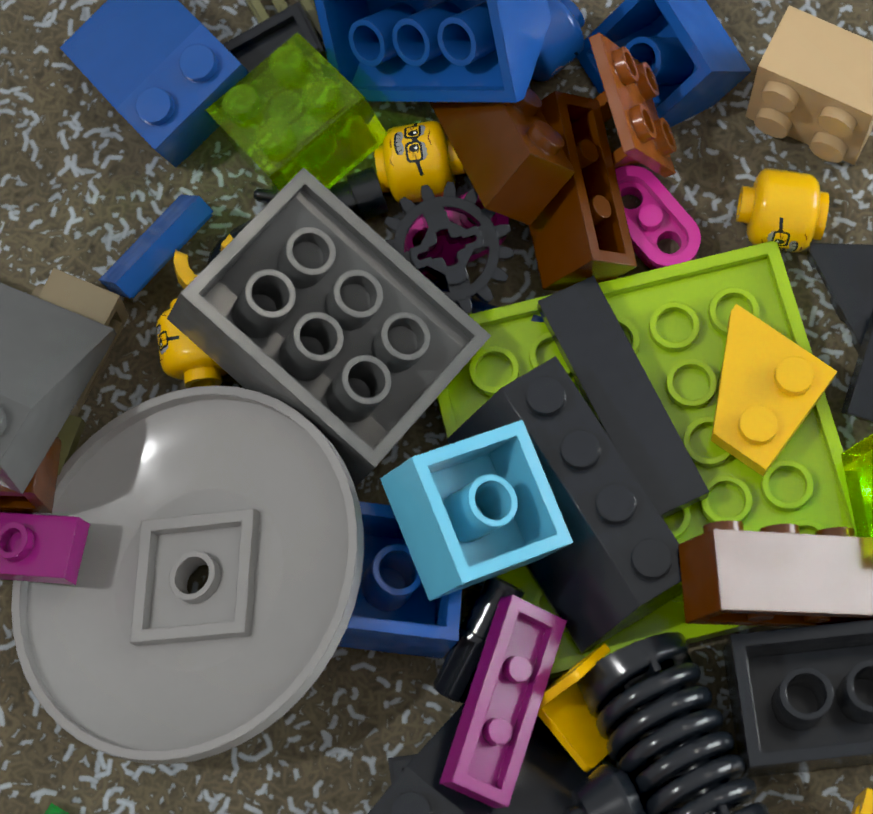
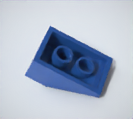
[60,0,260,168]

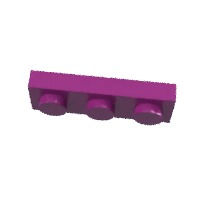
[439,594,567,808]

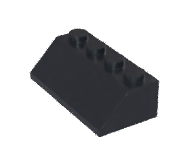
[447,356,683,655]

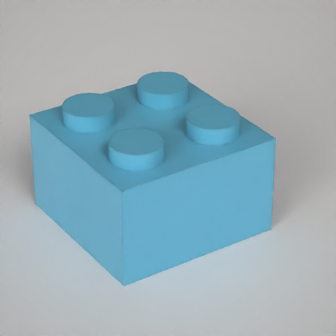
[380,420,573,601]

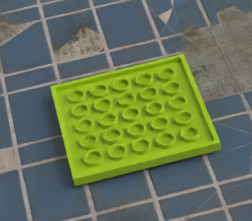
[436,241,871,679]

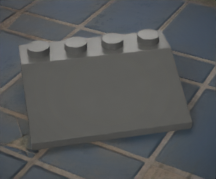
[167,167,491,487]
[0,283,117,494]

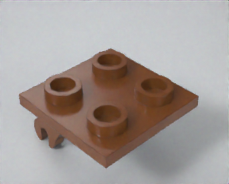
[588,33,677,178]

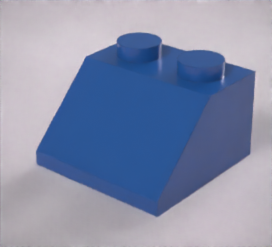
[577,0,752,128]

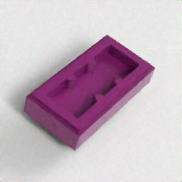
[0,512,90,585]

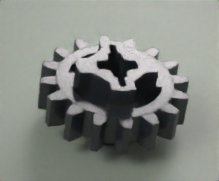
[384,182,514,315]

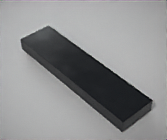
[537,275,709,519]

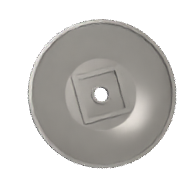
[11,385,364,764]

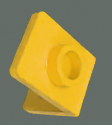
[538,643,611,772]

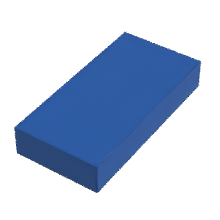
[99,195,213,298]

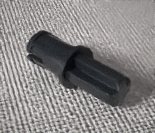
[433,576,525,703]

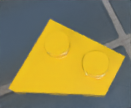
[711,304,837,476]

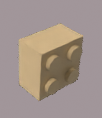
[745,5,873,165]

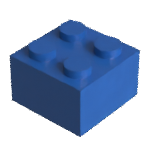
[338,501,462,659]

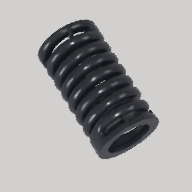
[576,632,770,814]

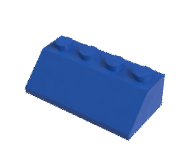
[314,0,551,103]

